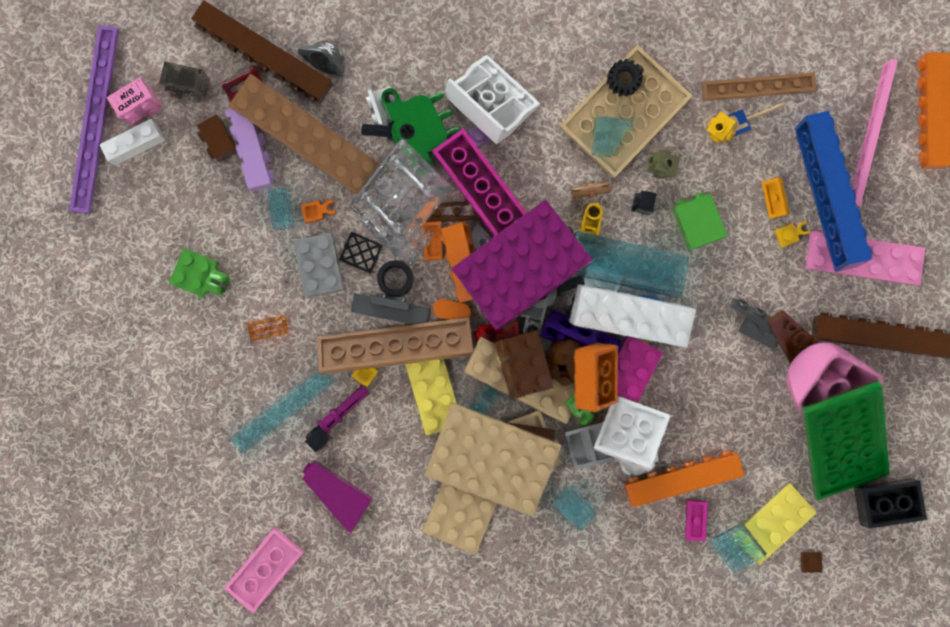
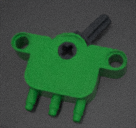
[361,88,461,177]

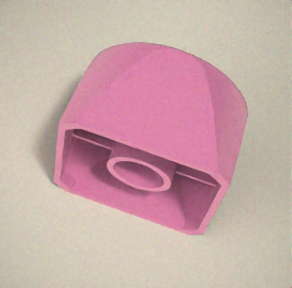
[786,343,883,413]

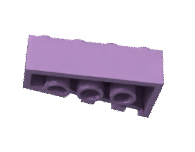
[225,109,275,192]

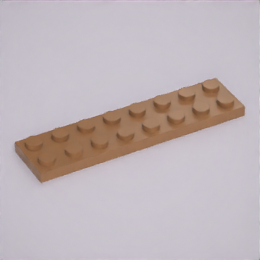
[228,74,380,196]
[317,318,473,375]

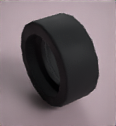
[377,260,414,297]

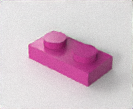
[685,500,708,541]

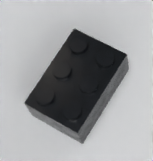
[854,478,927,529]

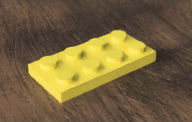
[405,359,457,436]
[733,483,817,565]

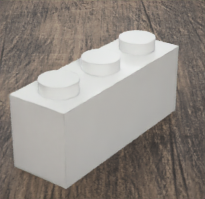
[99,119,166,165]

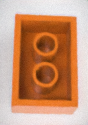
[574,342,618,412]

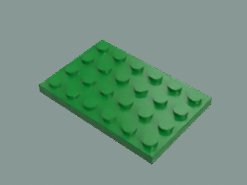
[802,381,890,500]

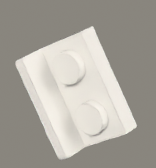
[366,86,395,126]

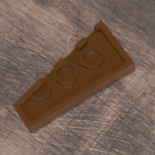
[766,310,819,364]

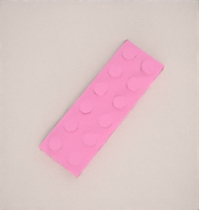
[805,231,925,286]

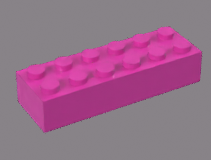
[432,128,526,237]

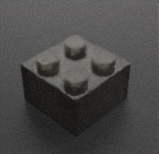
[159,61,211,103]

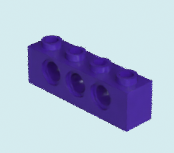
[539,309,622,351]

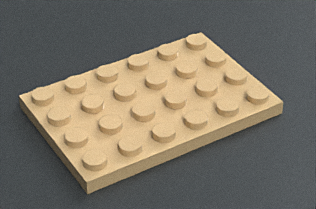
[559,45,693,178]
[424,403,562,517]

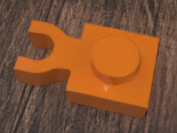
[300,199,337,224]

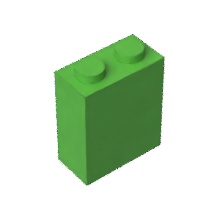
[672,192,728,251]

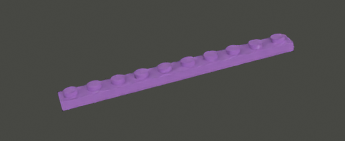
[69,25,120,214]

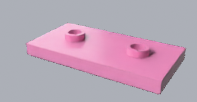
[224,527,304,614]

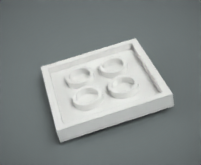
[594,396,671,471]

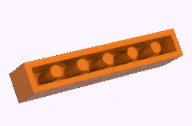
[917,52,950,169]
[623,450,745,508]

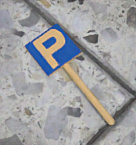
[727,102,786,137]

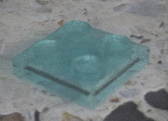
[710,522,767,573]

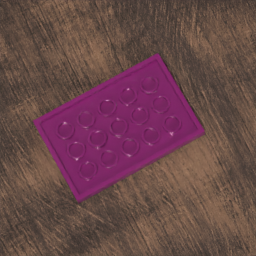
[451,199,593,331]

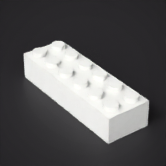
[569,284,696,348]

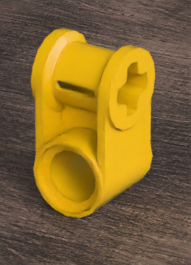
[578,203,603,241]

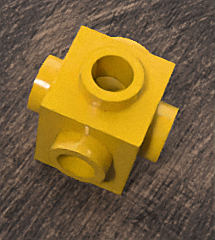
[707,111,738,144]

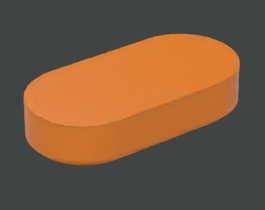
[433,299,471,320]

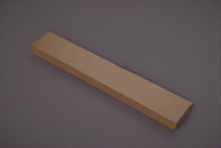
[701,72,817,101]

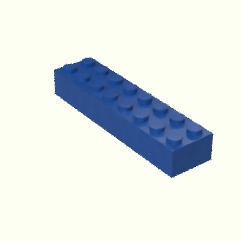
[794,111,872,272]

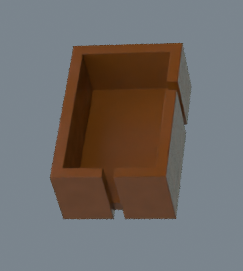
[495,330,554,399]

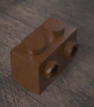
[197,114,237,162]

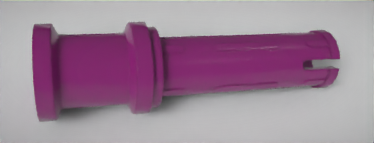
[317,385,370,434]

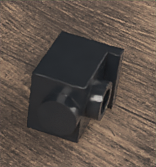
[631,190,657,215]
[305,425,332,453]

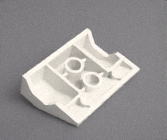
[444,55,540,144]

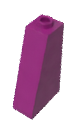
[302,461,373,533]

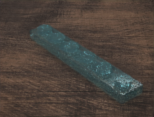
[229,370,334,454]

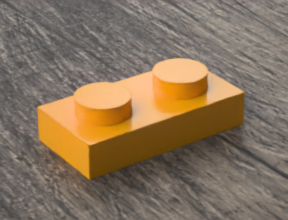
[761,177,790,219]

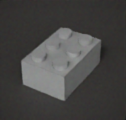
[293,232,345,299]

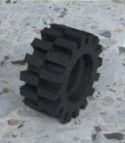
[607,59,643,97]

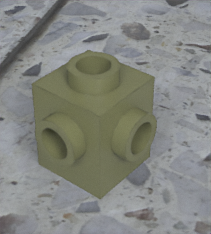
[647,150,680,179]

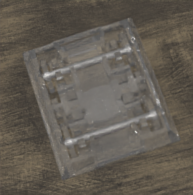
[348,138,453,258]

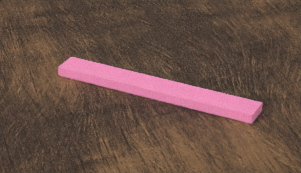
[852,59,898,208]

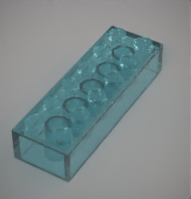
[574,231,689,298]

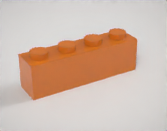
[441,222,475,303]

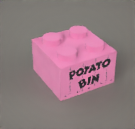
[107,77,163,126]

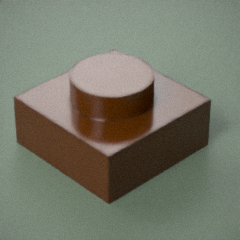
[800,552,822,573]

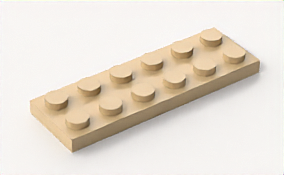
[463,337,575,424]

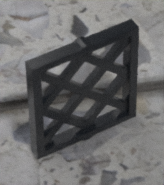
[339,231,383,274]

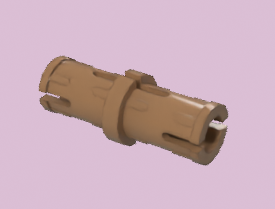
[571,181,611,199]

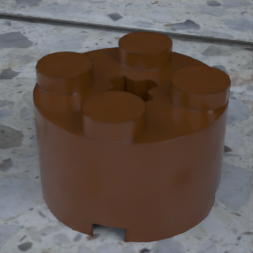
[546,339,582,386]

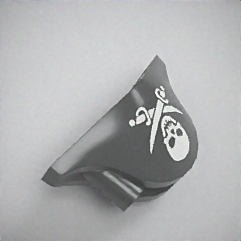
[298,41,345,77]

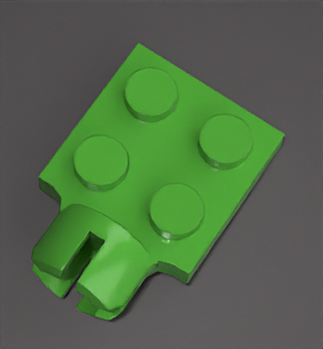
[169,248,230,298]

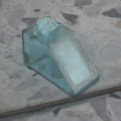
[469,384,503,415]

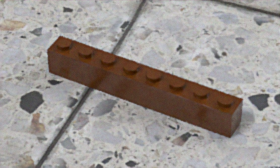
[191,0,333,103]
[812,312,950,359]

